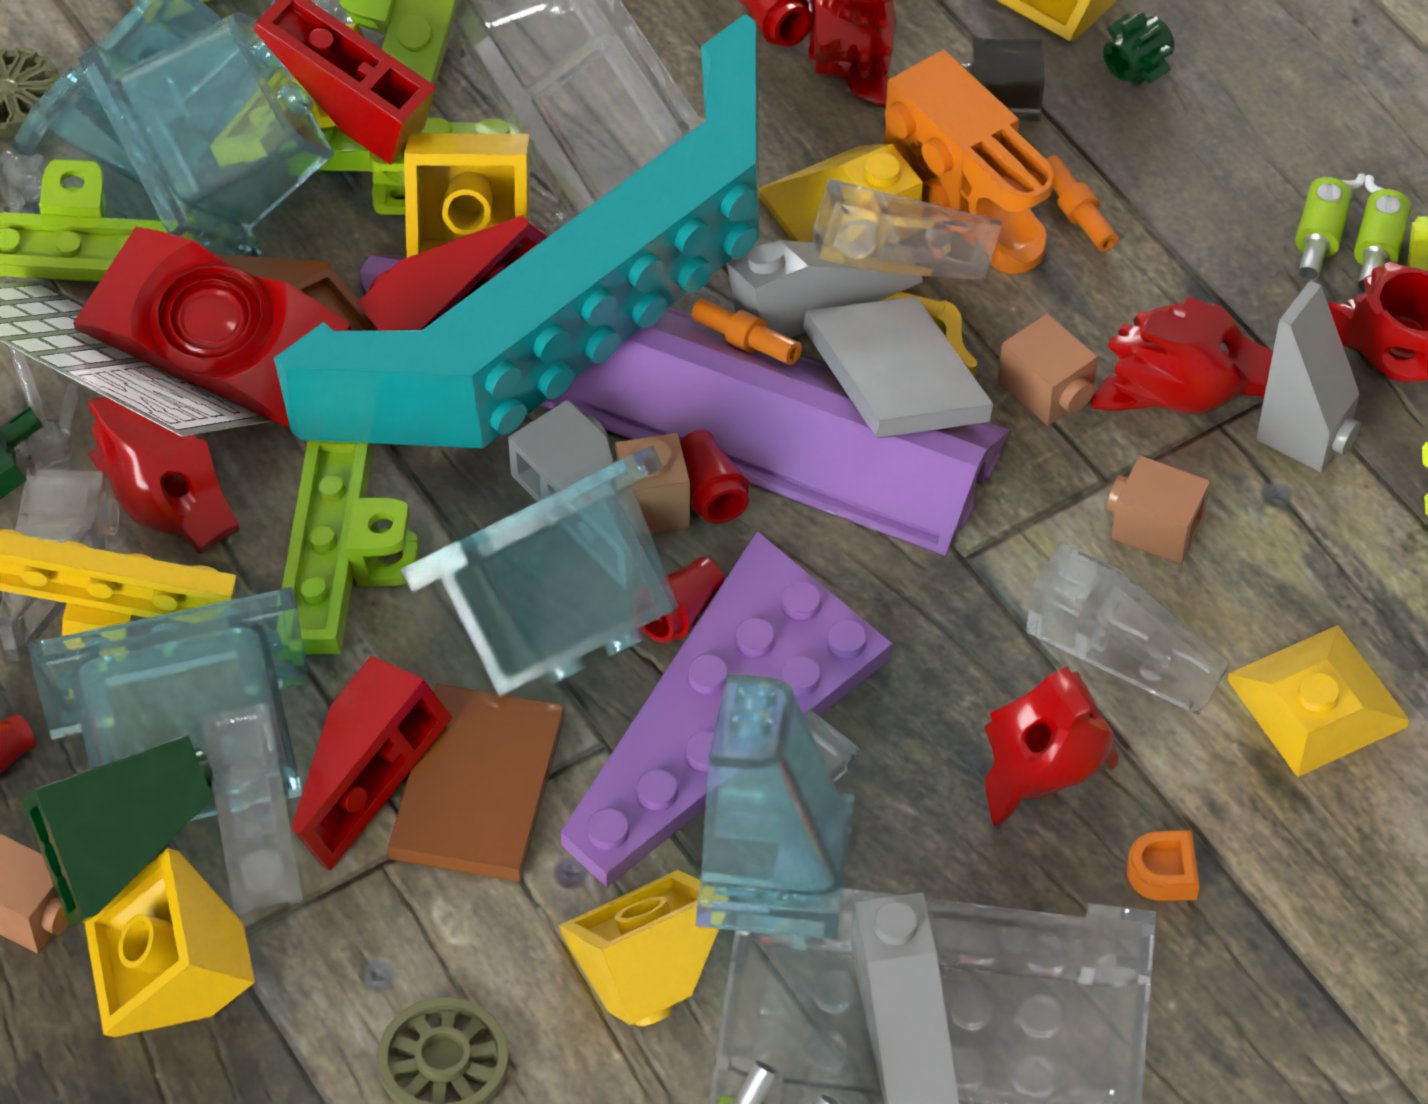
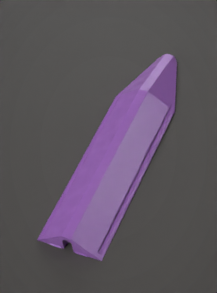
[360,254,1011,556]

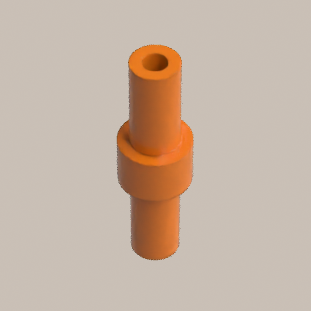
[1046,155,1119,252]
[691,298,802,365]

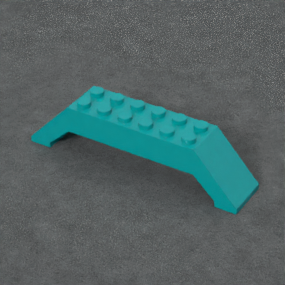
[274,14,759,448]

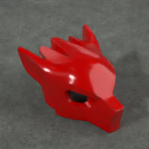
[807,0,897,107]
[1328,262,1428,382]
[1091,296,1273,415]
[87,397,240,554]
[984,666,1119,826]

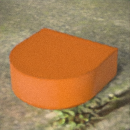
[1126,830,1200,901]

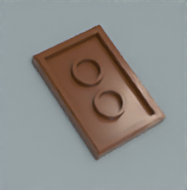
[388,683,565,882]

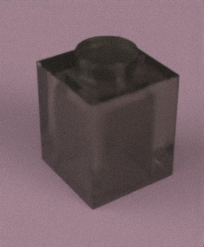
[960,38,1045,121]

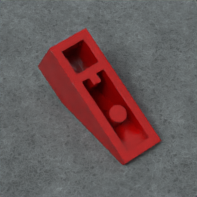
[253,0,436,165]
[356,215,549,331]
[291,656,452,871]

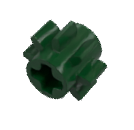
[1103,11,1175,86]

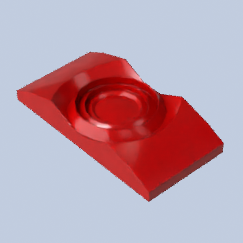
[73,226,352,429]

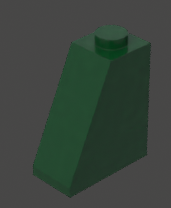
[21,735,214,929]

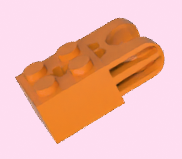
[884,49,1054,274]

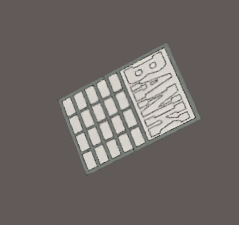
[0,280,272,436]

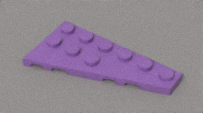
[561,531,892,887]

